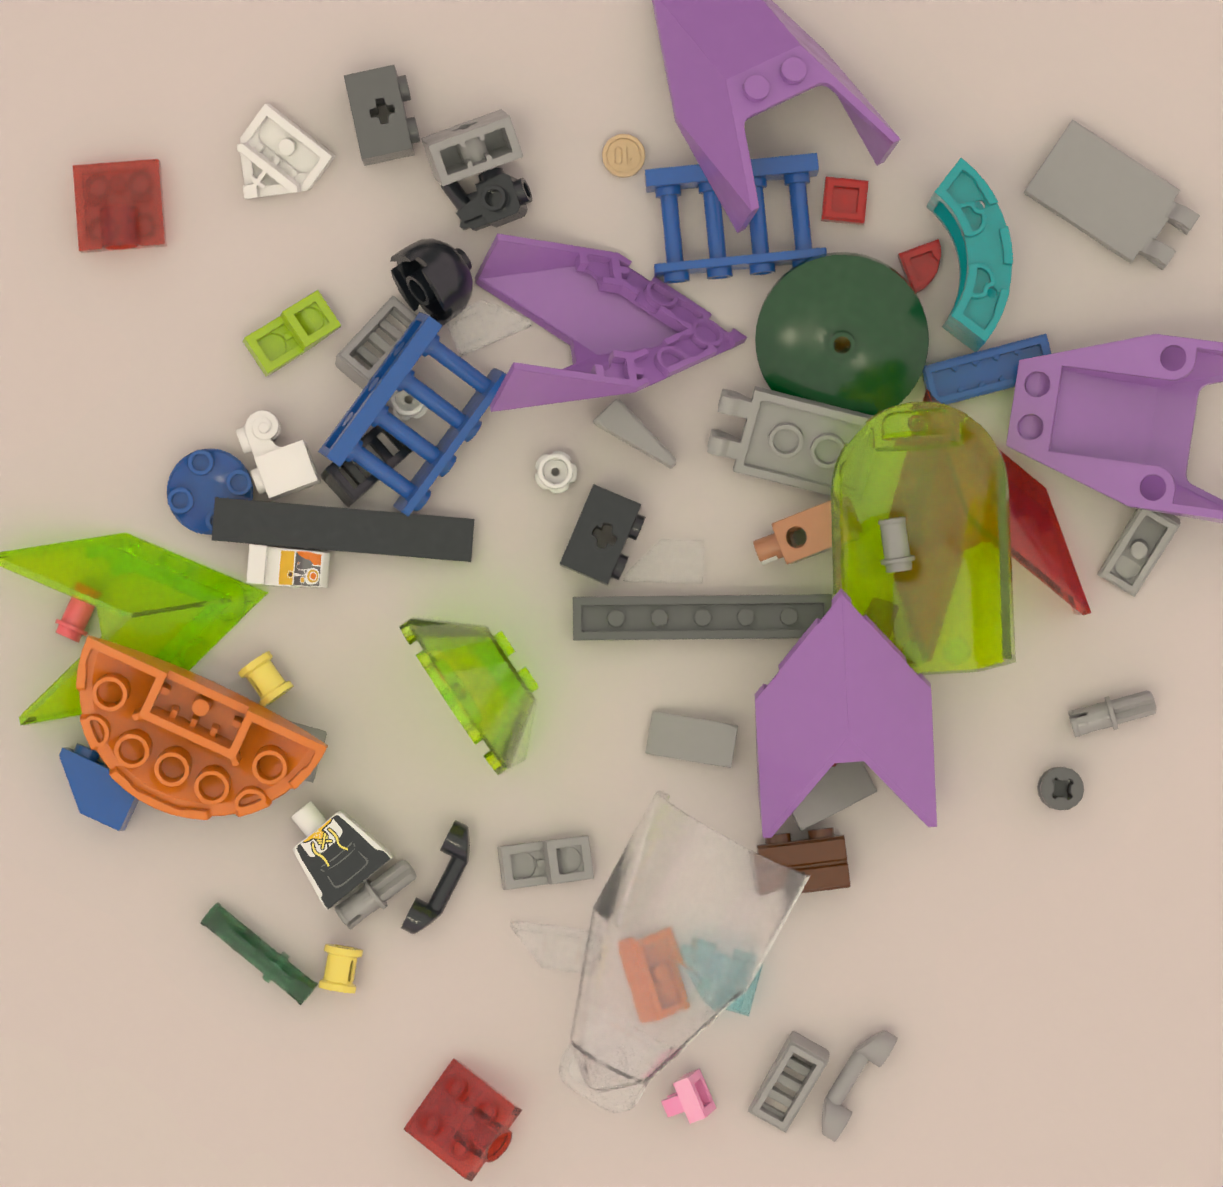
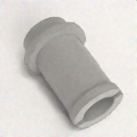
[878,517,916,573]

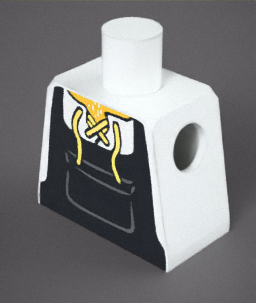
[291,801,394,910]

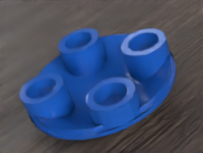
[167,449,253,535]

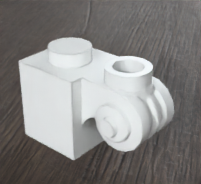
[236,410,321,501]

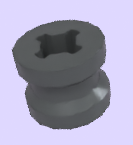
[1037,767,1084,810]

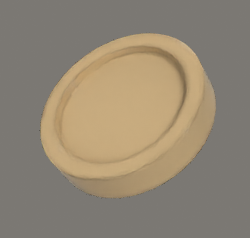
[602,134,645,178]

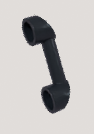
[401,820,470,934]

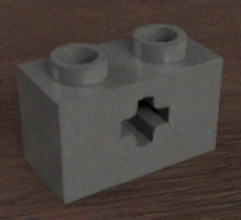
[344,65,420,166]

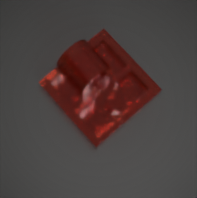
[73,159,167,253]
[404,1058,522,1181]

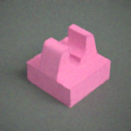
[661,1068,716,1124]

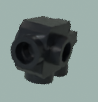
[441,168,532,231]

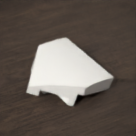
[237,103,336,199]

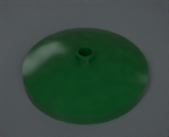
[755,252,929,417]

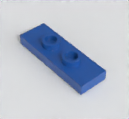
[922,334,1052,409]

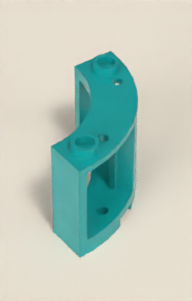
[926,158,1013,352]

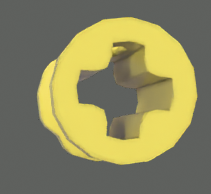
[238,651,294,707]
[318,944,363,993]

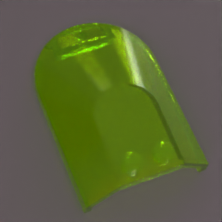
[831,402,1016,675]
[399,616,540,776]

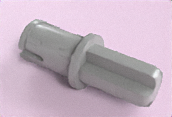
[1068,690,1156,738]
[335,860,417,929]

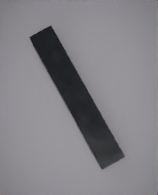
[212,497,475,562]

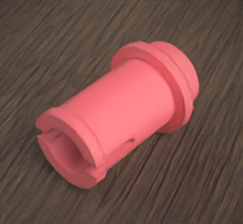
[55,585,101,643]

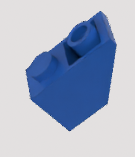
[59,743,139,831]

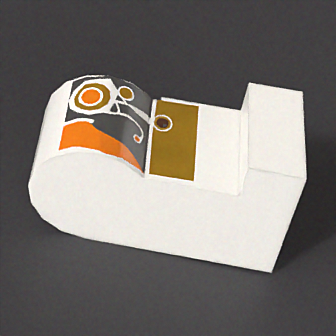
[246,544,330,588]

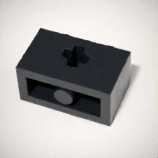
[560,484,646,586]

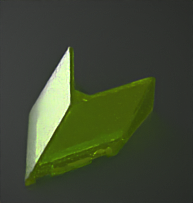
[0,532,269,726]

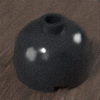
[390,238,473,326]

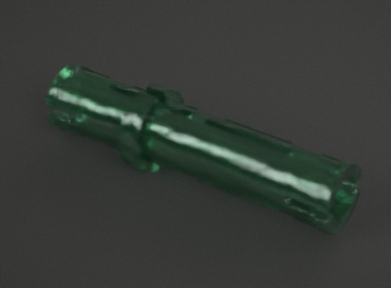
[200,902,318,1006]

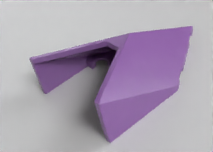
[475,233,748,412]
[754,589,937,838]

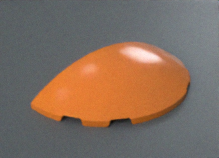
[76,635,328,820]

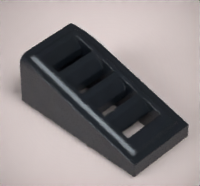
[321,425,413,507]

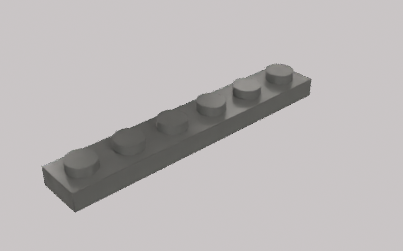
[573,594,832,641]

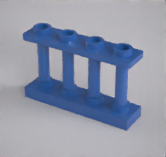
[645,153,827,284]
[318,312,507,516]

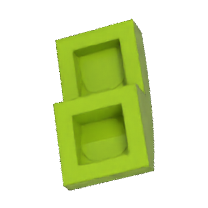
[243,290,341,377]

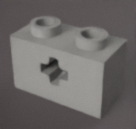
[421,109,523,186]

